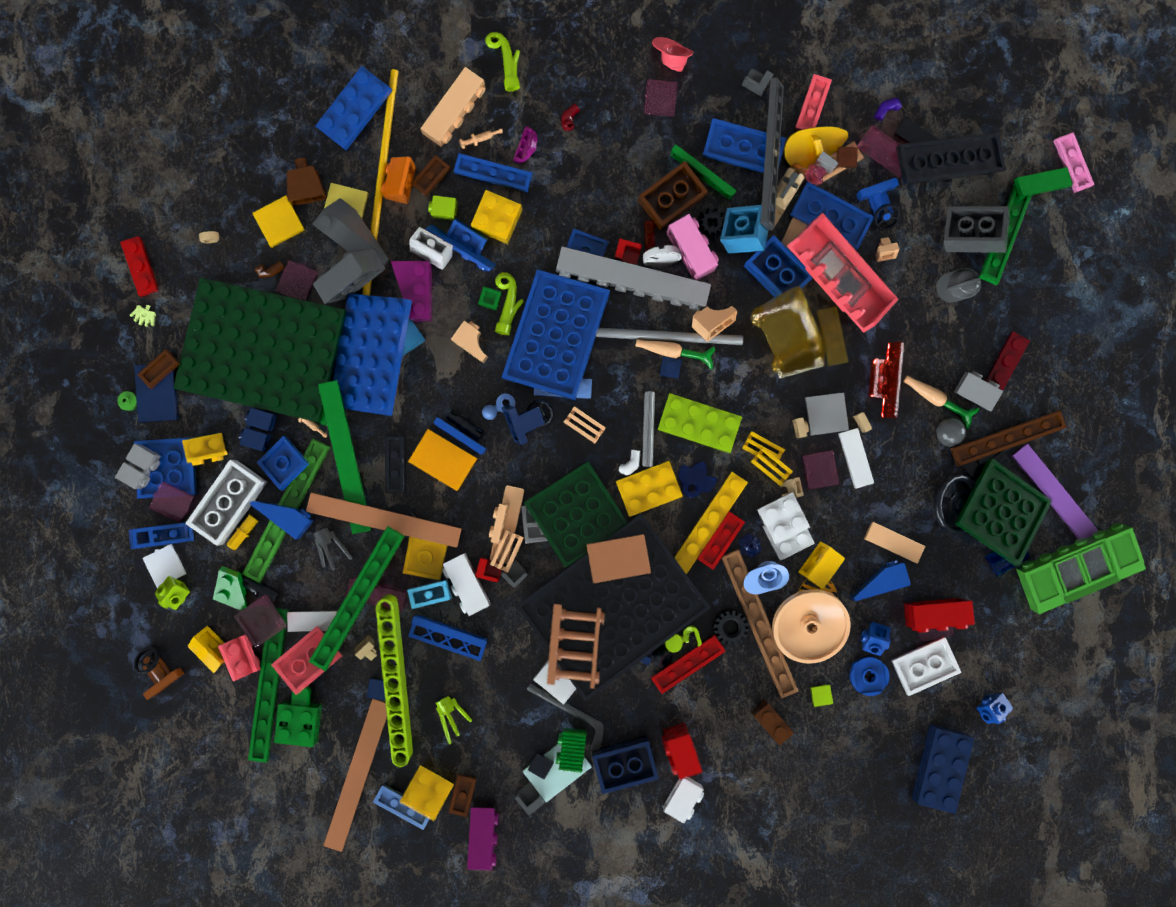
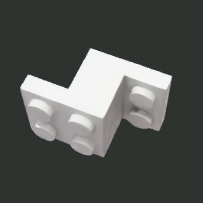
[757,492,815,561]

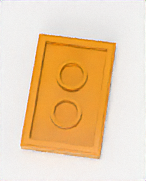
[408,429,477,491]

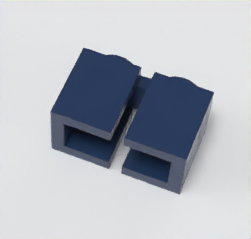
[239,408,278,452]

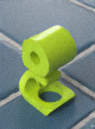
[665,625,702,652]

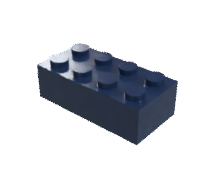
[912,724,974,814]

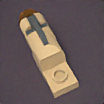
[770,163,807,231]

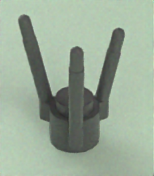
[314,528,353,570]

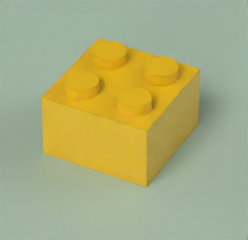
[471,190,522,244]
[400,765,454,821]

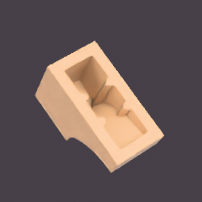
[692,306,737,342]
[451,321,488,363]

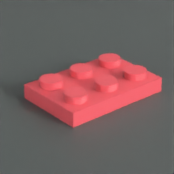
[271,626,343,695]

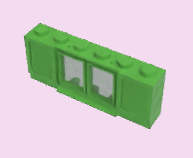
[1016,523,1146,614]

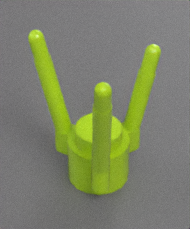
[436,696,472,745]

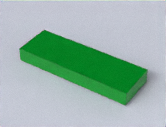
[1014,167,1073,198]

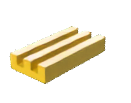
[742,431,785,467]
[751,447,793,486]

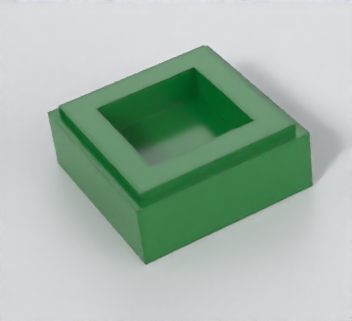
[478,286,502,311]

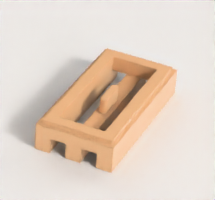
[564,406,605,443]
[490,530,524,573]

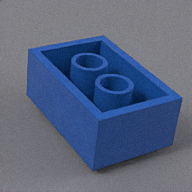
[744,235,813,306]

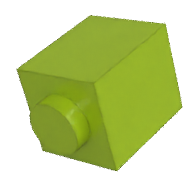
[428,196,458,221]

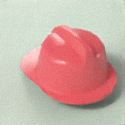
[652,37,693,72]

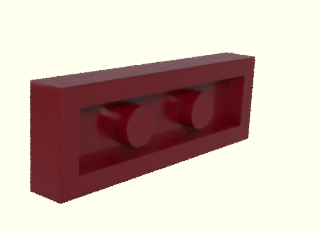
[985,331,1030,391]

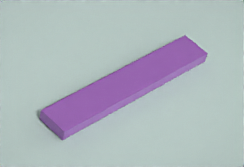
[1011,444,1098,539]

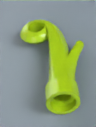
[485,32,520,91]
[495,272,524,335]

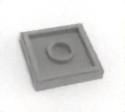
[805,393,849,436]

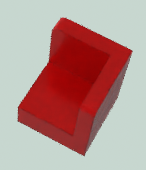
[614,239,642,265]
[475,557,502,583]

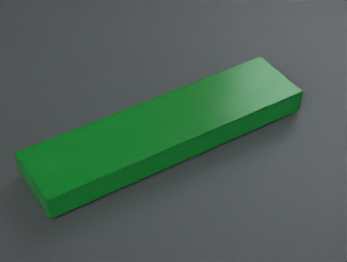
[670,144,737,200]

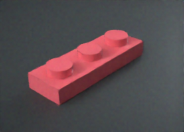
[794,74,832,131]

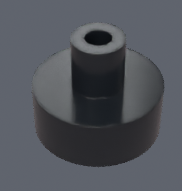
[652,648,672,669]

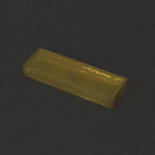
[817,306,848,367]

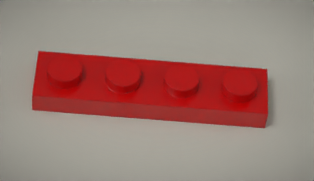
[651,635,726,694]

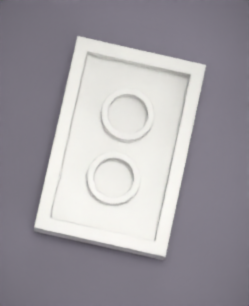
[891,636,961,696]

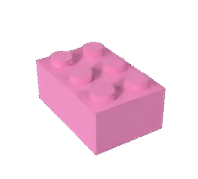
[666,214,719,281]

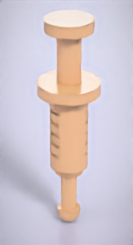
[459,129,503,149]
[298,418,327,438]

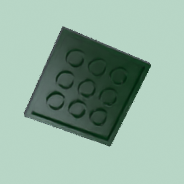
[955,458,1052,566]
[524,462,628,568]

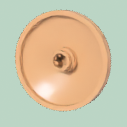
[772,589,851,663]

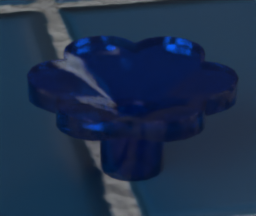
[738,534,762,558]

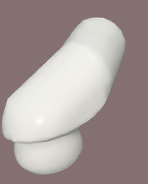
[619,450,641,475]

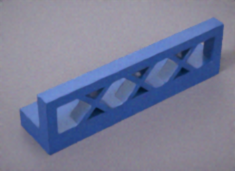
[408,614,488,661]

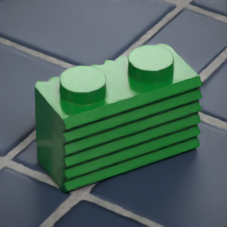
[556,728,586,773]

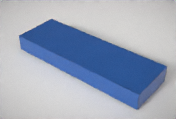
[433,417,487,455]

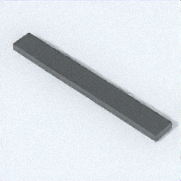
[761,77,784,230]

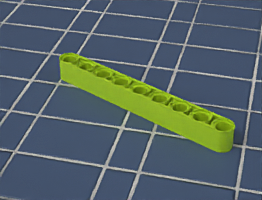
[376,594,413,767]

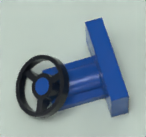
[856,178,901,230]

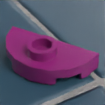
[513,126,537,164]

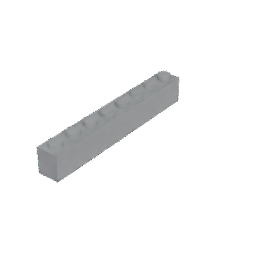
[556,247,711,311]

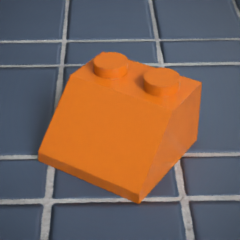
[381,157,416,204]

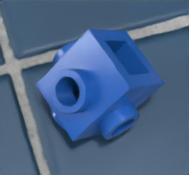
[860,622,891,656]
[976,693,1013,724]

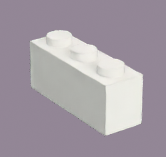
[442,553,491,616]

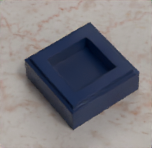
[366,678,385,701]

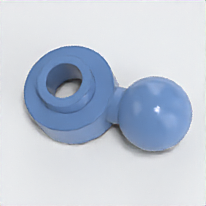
[482,394,515,420]

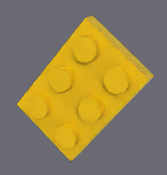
[616,461,683,517]

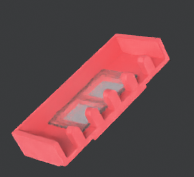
[787,213,899,333]

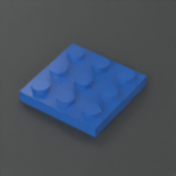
[134,437,197,499]

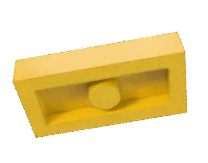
[798,541,845,589]
[188,626,224,673]

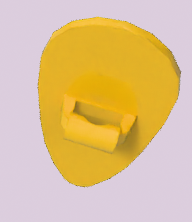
[784,126,848,169]

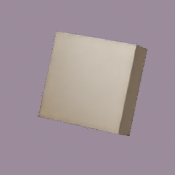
[853,412,872,433]

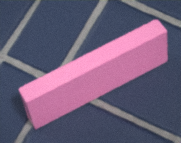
[1053,132,1095,193]

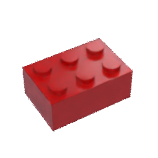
[903,598,975,633]
[661,722,702,780]

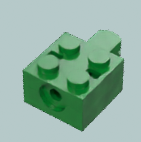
[274,686,322,747]

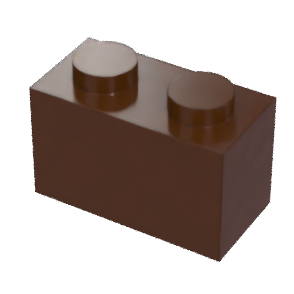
[751,700,794,746]

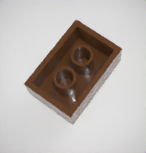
[638,161,708,231]

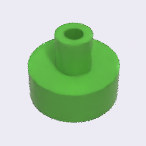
[118,391,137,411]

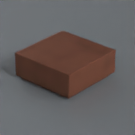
[837,147,858,168]

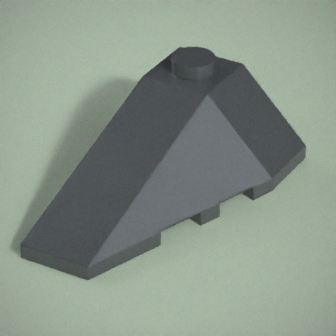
[313,198,389,266]

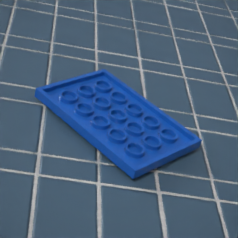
[502,269,610,400]
[332,294,412,416]

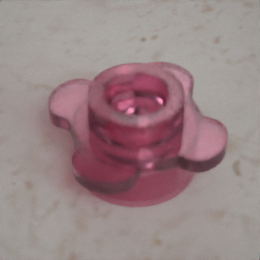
[806,163,826,185]

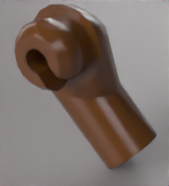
[255,261,285,278]

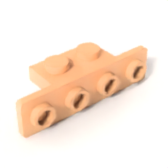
[489,485,525,564]

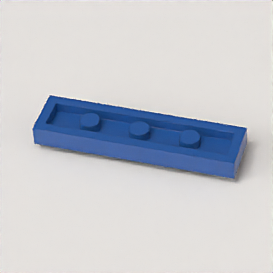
[454,153,533,193]

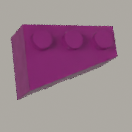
[391,261,432,322]
[467,808,499,871]

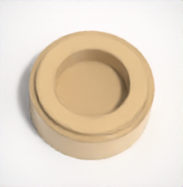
[199,231,219,243]

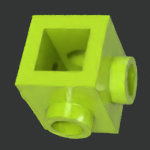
[155,575,190,610]

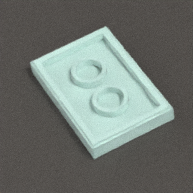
[523,744,592,802]

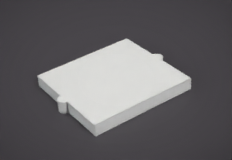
[143,544,186,588]

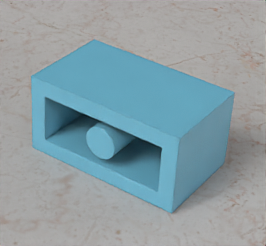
[407,579,452,609]

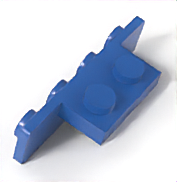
[425,218,496,271]

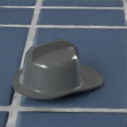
[936,268,981,303]

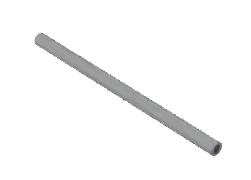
[596,328,743,345]

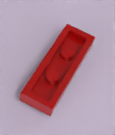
[120,236,159,297]
[697,511,745,570]

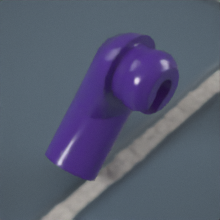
[874,97,902,121]

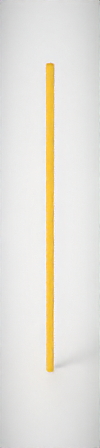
[362,69,398,296]

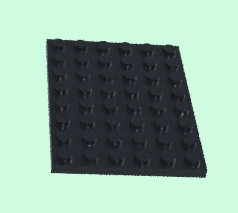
[516,514,711,702]

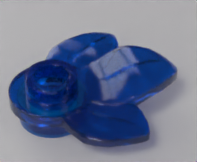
[679,462,717,498]

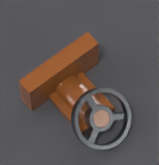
[134,647,185,700]

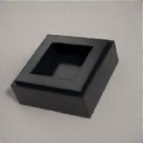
[528,752,554,780]

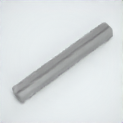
[642,391,655,467]

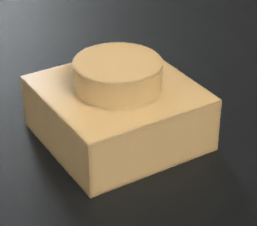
[793,418,809,439]

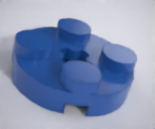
[849,656,889,696]

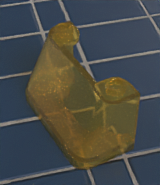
[751,286,825,379]

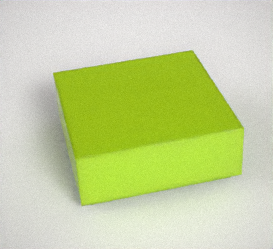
[810,684,833,707]

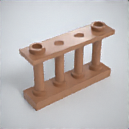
[547,604,605,688]

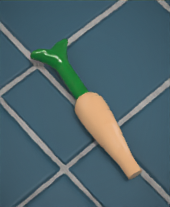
[635,339,715,370]
[903,375,979,429]

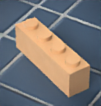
[420,67,486,147]

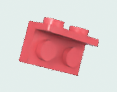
[218,634,260,681]

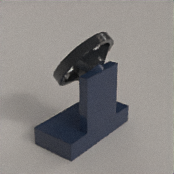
[501,400,553,445]

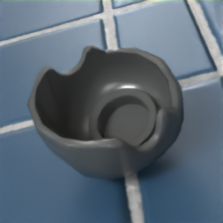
[936,417,966,447]

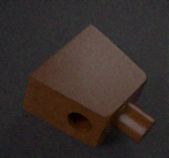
[287,158,327,206]

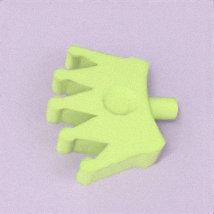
[130,305,156,327]

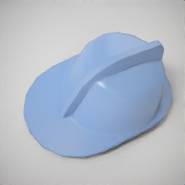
[744,561,789,594]

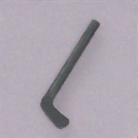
[527,683,604,750]

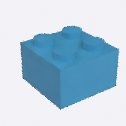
[720,205,768,253]

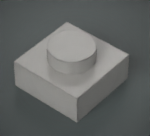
[815,152,838,174]

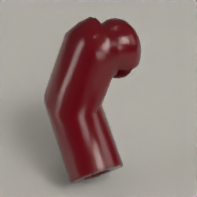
[561,103,580,131]

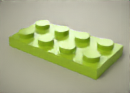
[657,393,742,453]

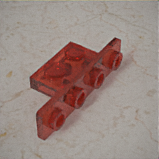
[868,342,904,419]

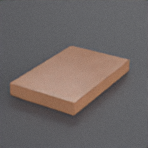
[587,534,651,583]

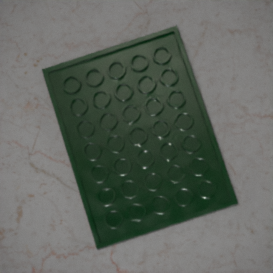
[174,278,347,423]

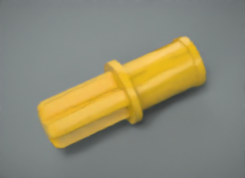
[227,514,259,550]

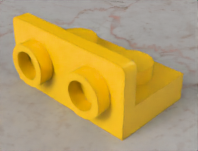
[182,433,227,466]

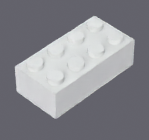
[185,460,268,546]

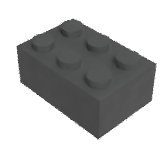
[944,206,1010,253]
[313,249,385,304]

